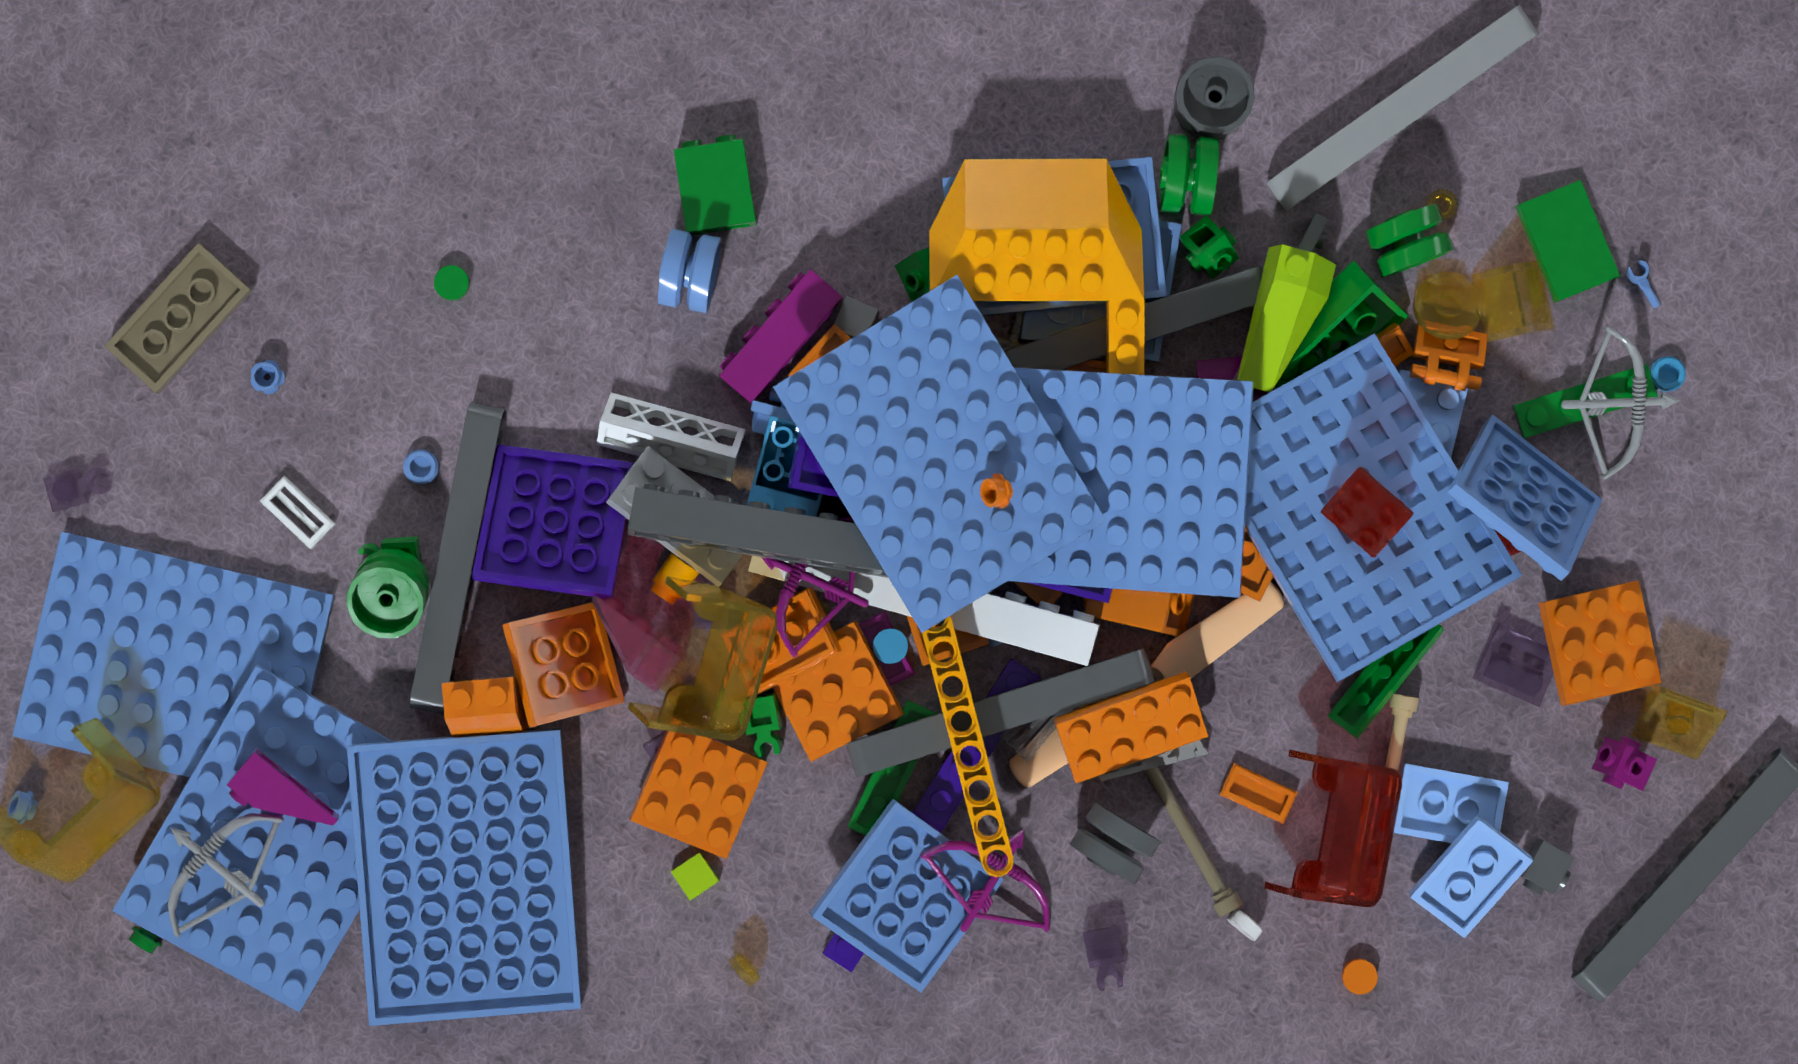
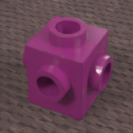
[1591,736,1657,791]

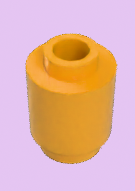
[650,553,699,605]

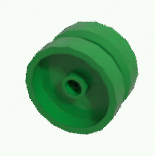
[1159,134,1219,216]
[1364,204,1455,278]
[346,549,431,638]

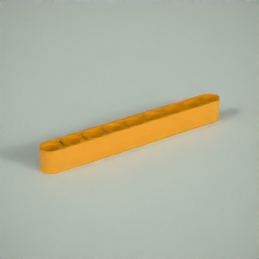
[922,615,1013,877]

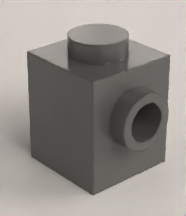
[1521,838,1575,895]

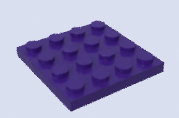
[472,445,634,599]

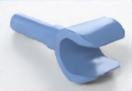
[1626,260,1661,308]

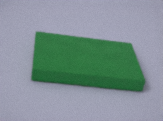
[1515,180,1620,303]

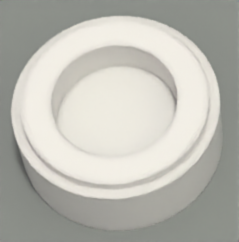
[1227,909,1263,941]

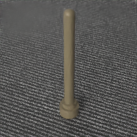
[1145,767,1244,917]

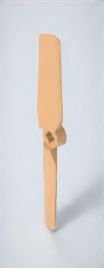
[1009,581,1284,788]

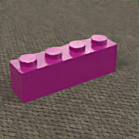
[719,269,843,404]

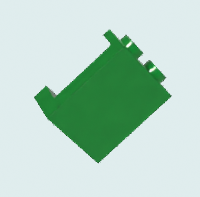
[673,135,757,236]

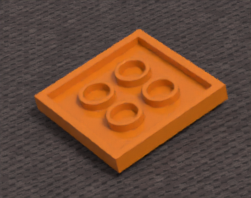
[1538,580,1662,706]
[502,601,625,728]
[772,620,905,762]
[629,722,768,859]

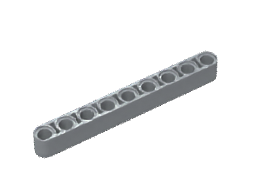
[1266,5,1539,212]

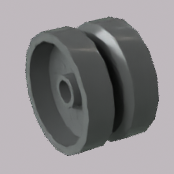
[1173,56,1255,140]
[1069,801,1161,884]

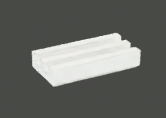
[260,476,336,549]

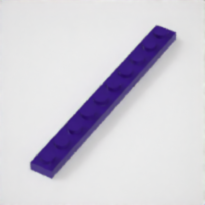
[822,658,1040,972]

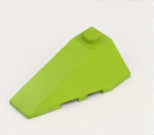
[1237,244,1336,393]

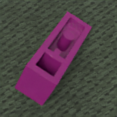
[227,748,339,826]

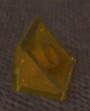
[1471,261,1554,343]
[1631,685,1727,760]

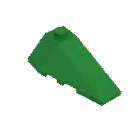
[1276,260,1409,388]

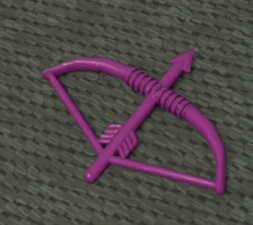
[761,516,869,657]
[920,829,1050,932]

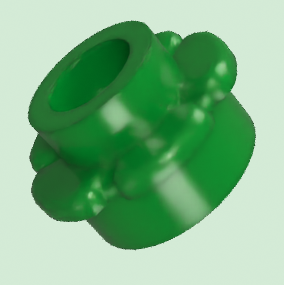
[129,926,163,954]

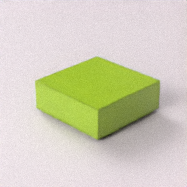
[671,852,720,901]

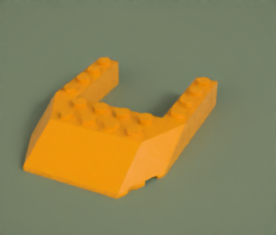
[929,159,1145,375]

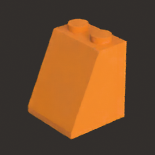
[1083,589,1195,637]
[442,676,527,737]

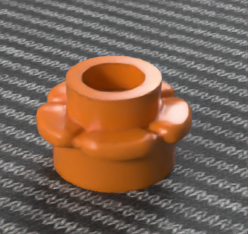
[980,473,1013,509]

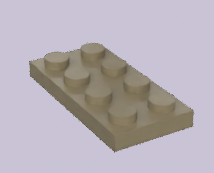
[104,243,253,394]

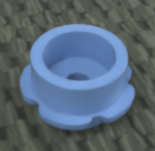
[250,360,285,394]
[7,791,38,824]

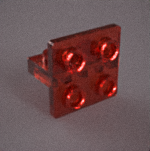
[1321,467,1414,557]

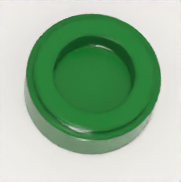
[434,265,470,301]

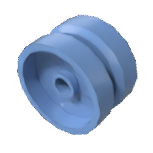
[658,229,721,314]

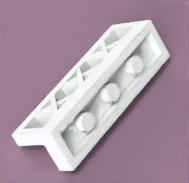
[596,392,745,482]

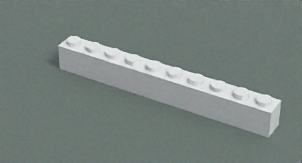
[748,556,1100,666]

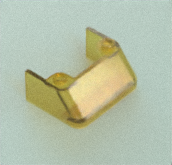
[628,576,777,741]
[0,718,161,883]

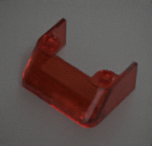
[1264,750,1402,907]

